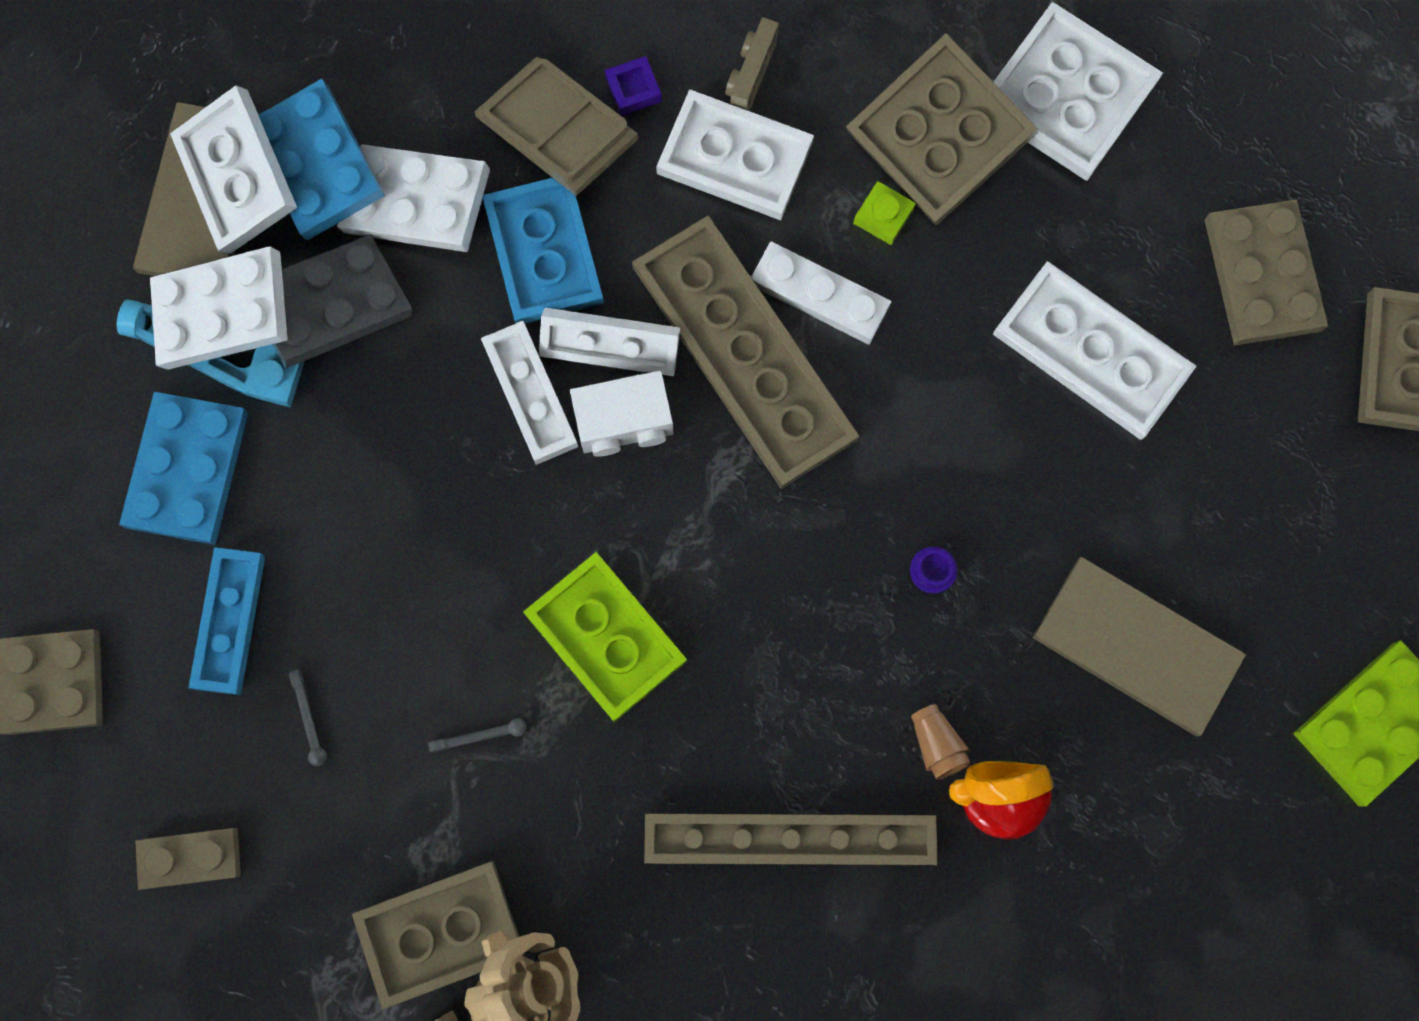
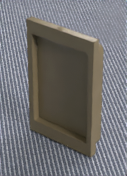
[474,57,638,196]

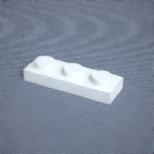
[751,241,891,345]
[539,308,680,376]
[481,321,578,465]

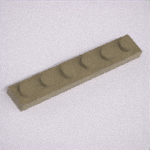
[644,814,937,865]

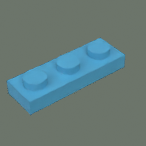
[189,547,265,695]

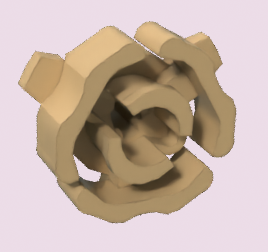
[464,930,580,1021]

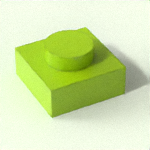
[853,181,916,245]

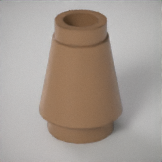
[911,704,971,780]

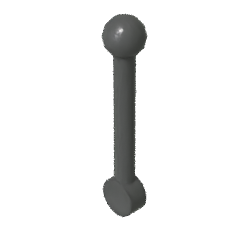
[289,669,327,766]
[428,718,527,753]

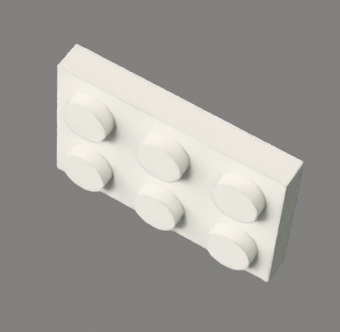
[170,86,297,254]
[656,89,814,220]
[337,144,490,252]
[150,246,288,370]

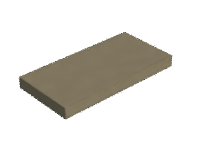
[133,102,235,276]
[1032,557,1246,737]

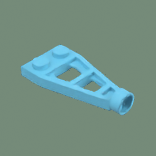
[117,299,305,407]

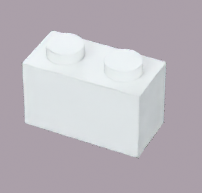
[570,370,673,457]

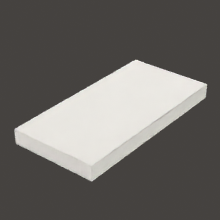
[993,261,1196,440]

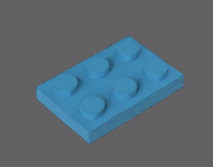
[258,78,385,240]
[483,178,604,324]
[119,392,248,545]

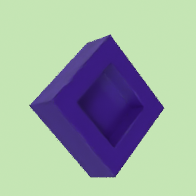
[604,56,662,116]

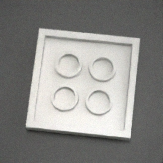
[994,2,1163,181]

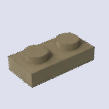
[725,17,779,111]
[135,828,241,890]

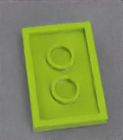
[523,552,687,723]
[1293,640,1419,807]

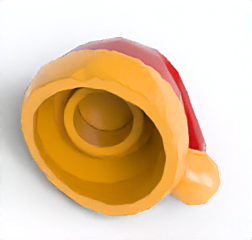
[949,761,1053,840]

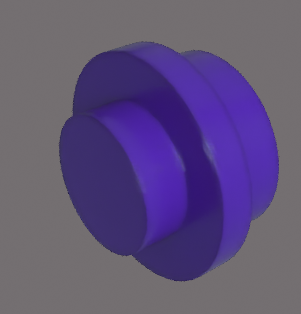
[910,546,957,594]

